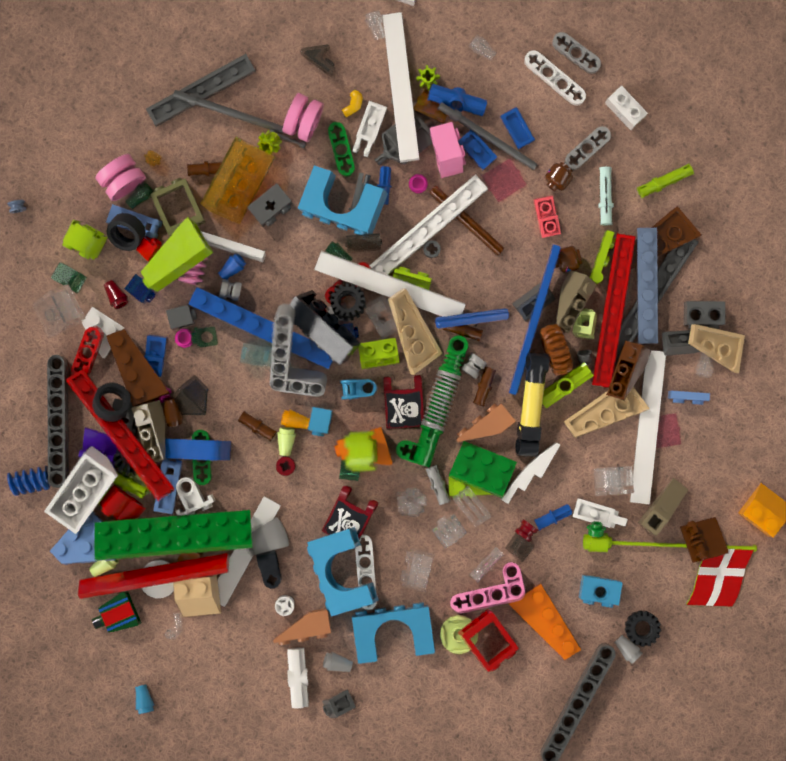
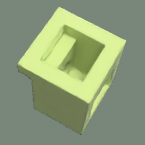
[572,308,597,339]

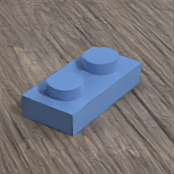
[668,391,710,405]

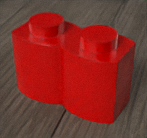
[99,485,146,521]

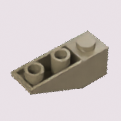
[556,271,597,334]
[131,400,165,462]
[638,478,688,536]

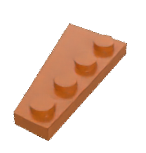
[508,583,581,660]

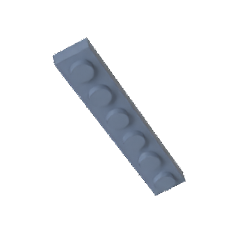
[637,228,658,344]

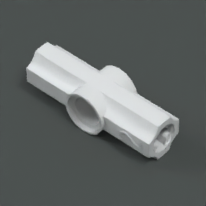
[287,647,309,708]

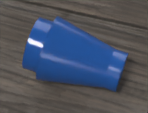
[218,253,246,280]

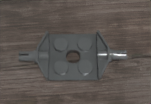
[374,109,445,166]

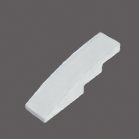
[501,443,560,504]

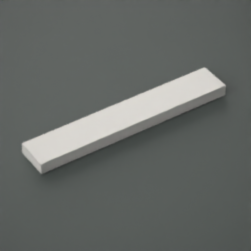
[218,496,281,607]

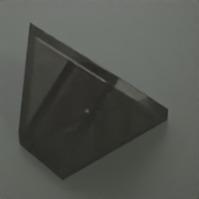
[172,375,208,415]

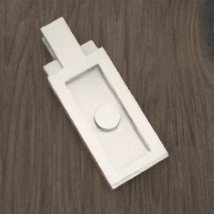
[572,498,627,528]

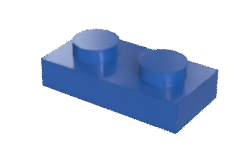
[458,130,497,170]

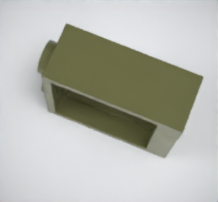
[150,178,206,237]

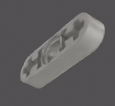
[552,32,601,74]
[564,126,611,170]

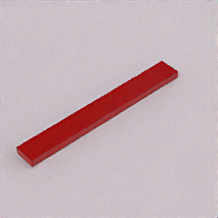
[592,233,636,388]
[66,369,175,501]
[78,553,229,599]

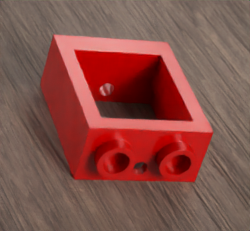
[458,609,519,672]

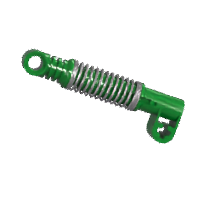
[396,336,468,468]

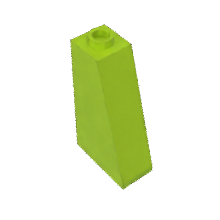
[141,217,213,292]

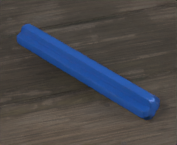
[435,308,509,329]

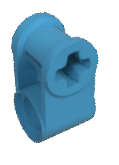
[340,379,377,400]

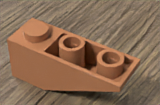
[456,403,516,442]
[273,608,332,645]

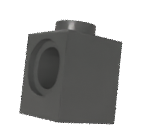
[166,305,197,330]

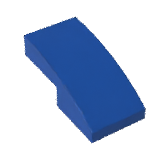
[144,335,167,377]

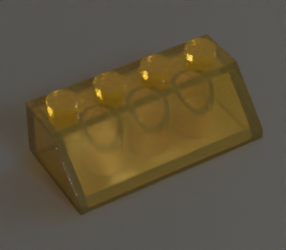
[200,136,275,224]

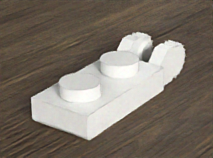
[353,101,387,157]

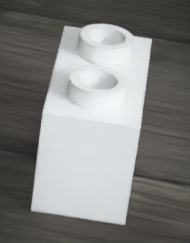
[605,85,648,130]

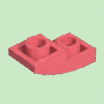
[533,195,561,238]

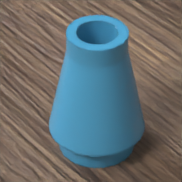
[135,685,155,714]

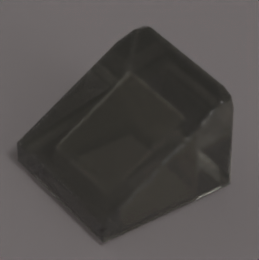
[505,533,534,562]

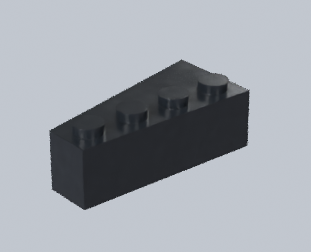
[289,290,361,364]

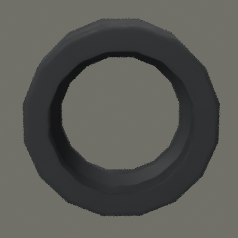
[106,213,146,251]
[92,382,131,422]

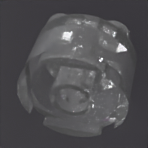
[594,466,634,496]

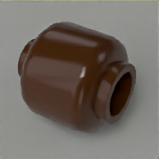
[545,162,573,191]
[555,246,582,273]

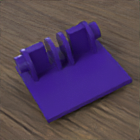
[78,427,118,468]

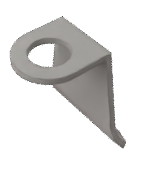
[246,517,289,556]

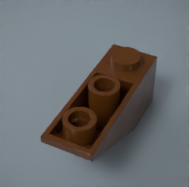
[606,341,651,400]

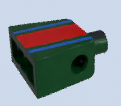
[92,591,142,633]

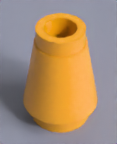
[280,409,310,429]

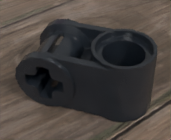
[256,550,282,589]

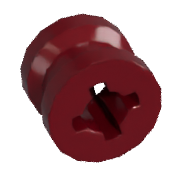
[276,457,296,476]
[515,519,539,542]

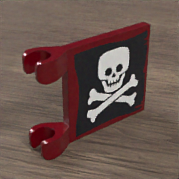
[383,375,424,429]
[322,486,379,549]

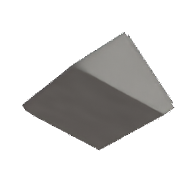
[512,283,556,322]
[662,330,700,356]

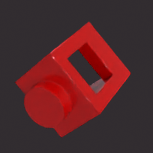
[136,237,162,262]

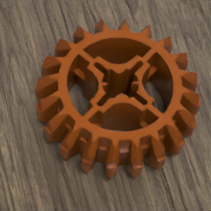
[540,324,573,376]

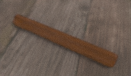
[429,186,504,255]

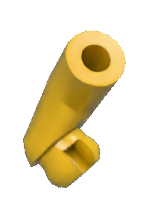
[341,90,363,118]

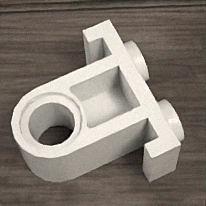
[176,477,216,516]

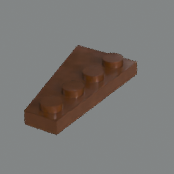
[631,206,702,269]
[106,329,170,407]

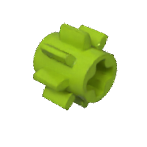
[416,65,440,91]
[257,130,282,155]

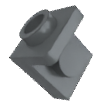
[322,690,356,718]

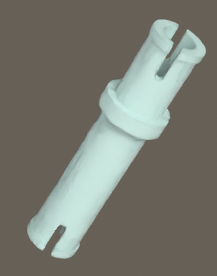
[598,167,614,225]

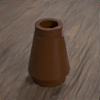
[163,397,183,427]

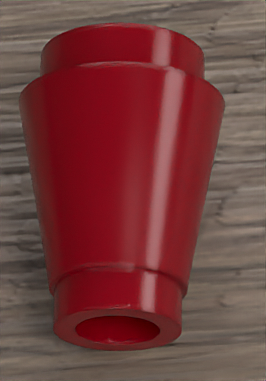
[104,280,128,310]

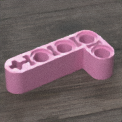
[450,563,525,613]

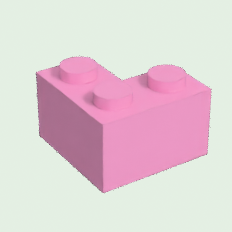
[430,122,466,178]

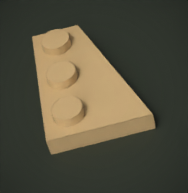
[688,324,745,373]

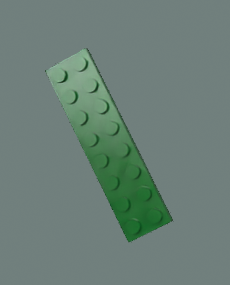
[94,510,253,561]

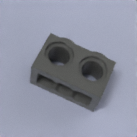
[683,301,725,329]

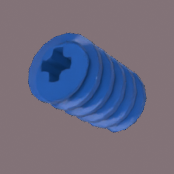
[7,465,50,496]

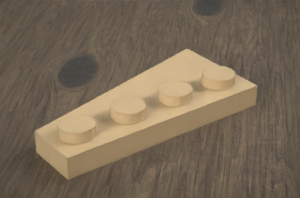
[388,289,443,375]
[564,387,650,438]

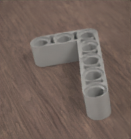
[270,304,327,397]

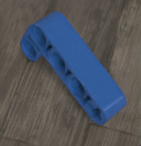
[165,439,231,460]

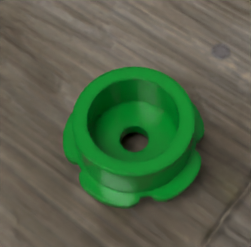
[587,521,606,537]

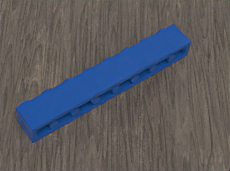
[189,287,333,369]

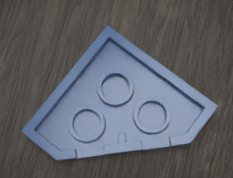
[50,511,116,565]

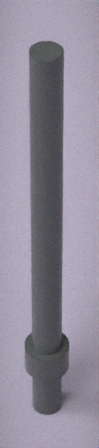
[173,90,283,134]
[437,102,537,170]

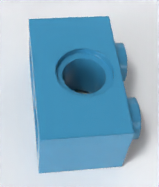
[308,407,333,437]
[579,575,623,608]

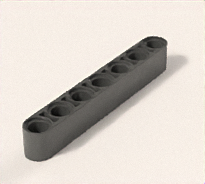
[47,355,69,488]
[540,643,616,761]

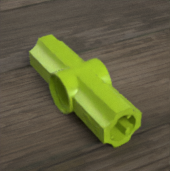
[542,362,594,408]

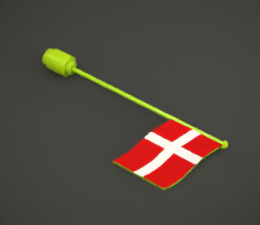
[583,533,757,607]

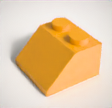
[738,483,786,538]

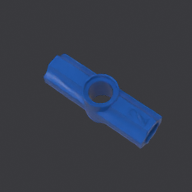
[427,84,487,116]

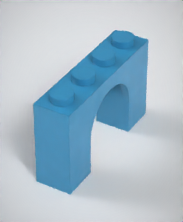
[298,165,388,237]
[307,527,379,616]
[352,602,435,664]

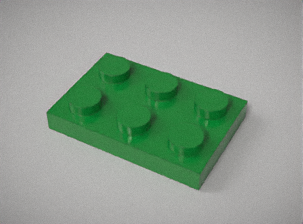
[449,441,517,498]

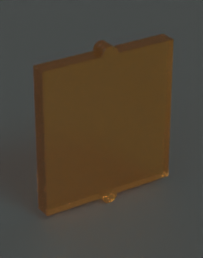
[414,89,448,123]

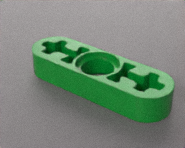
[328,122,355,177]
[192,430,212,485]

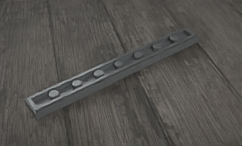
[614,239,698,369]

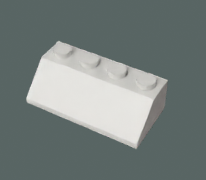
[44,446,117,534]

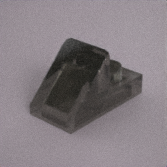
[300,44,336,78]

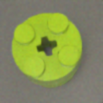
[62,219,108,260]
[345,431,377,472]

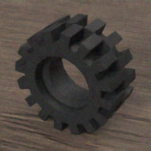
[330,283,366,321]
[625,610,661,647]

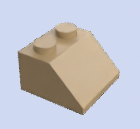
[173,574,221,617]

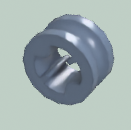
[7,200,27,213]

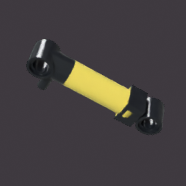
[515,352,550,457]

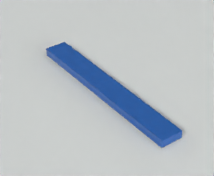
[509,244,561,395]

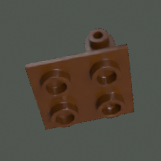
[680,517,729,563]

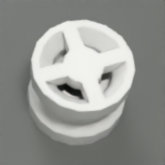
[275,595,295,616]

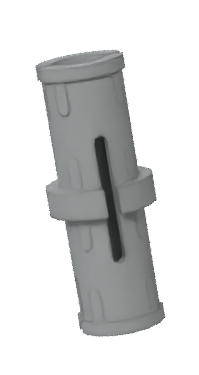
[425,465,451,505]

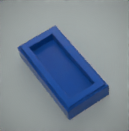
[500,107,535,150]

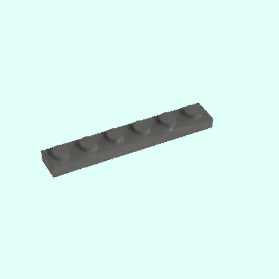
[146,54,256,127]

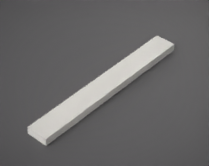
[383,12,419,163]
[370,174,488,275]
[314,251,465,317]
[630,350,666,504]

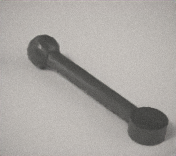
[270,130,306,148]

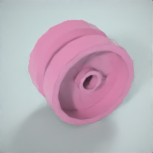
[282,93,324,142]
[95,154,146,201]

